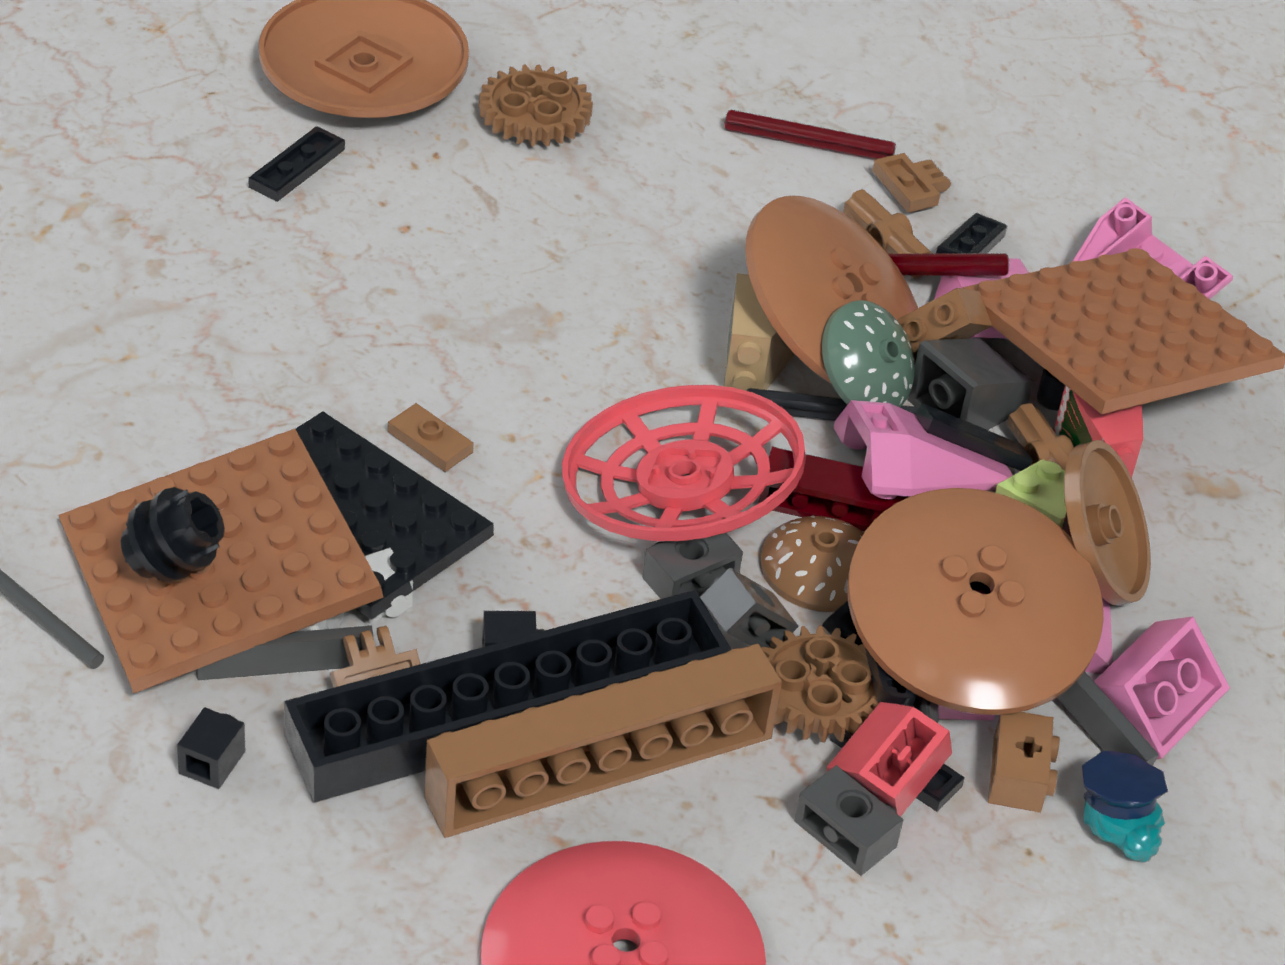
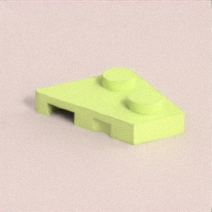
[995,459,1066,528]

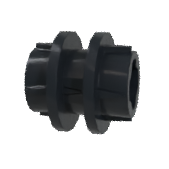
[120,487,225,583]

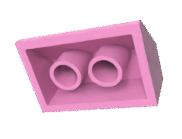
[1094,616,1230,759]

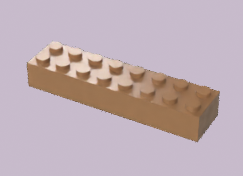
[424,644,782,838]

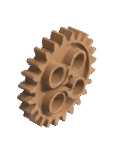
[479,64,593,146]
[761,626,893,743]

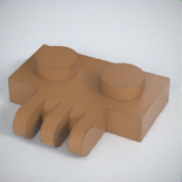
[872,153,951,213]
[329,626,421,688]

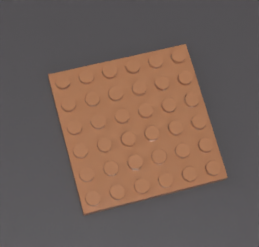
[962,248,1285,414]
[58,429,383,693]

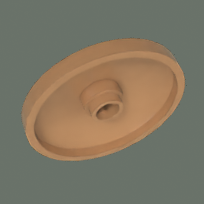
[1064,440,1151,606]

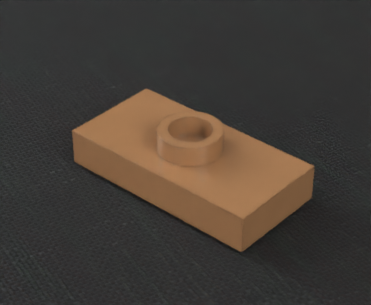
[388,403,474,472]

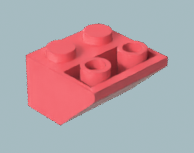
[826,702,952,817]

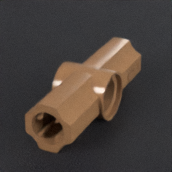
[843,189,933,279]
[1007,403,1074,470]

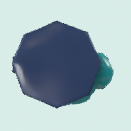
[1082,751,1168,862]

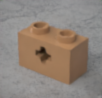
[897,288,993,357]
[988,712,1060,813]

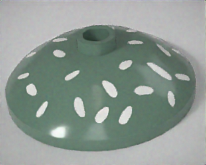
[822,300,915,408]

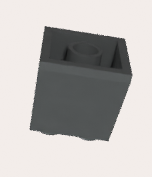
[908,338,1034,430]

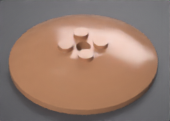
[259,0,469,118]
[745,195,918,383]
[847,488,1103,715]

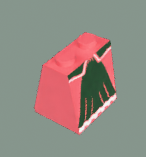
[1053,385,1143,477]

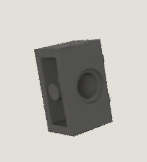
[642,533,743,599]
[700,568,799,648]
[794,765,904,876]

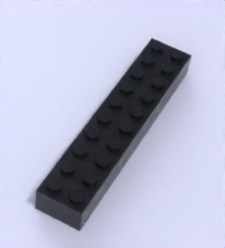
[284,590,732,803]

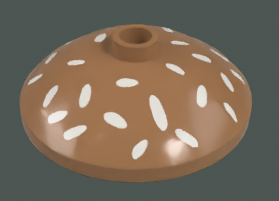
[760,516,864,612]

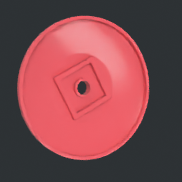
[481,841,766,965]

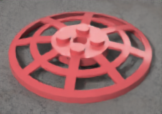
[562,385,806,541]

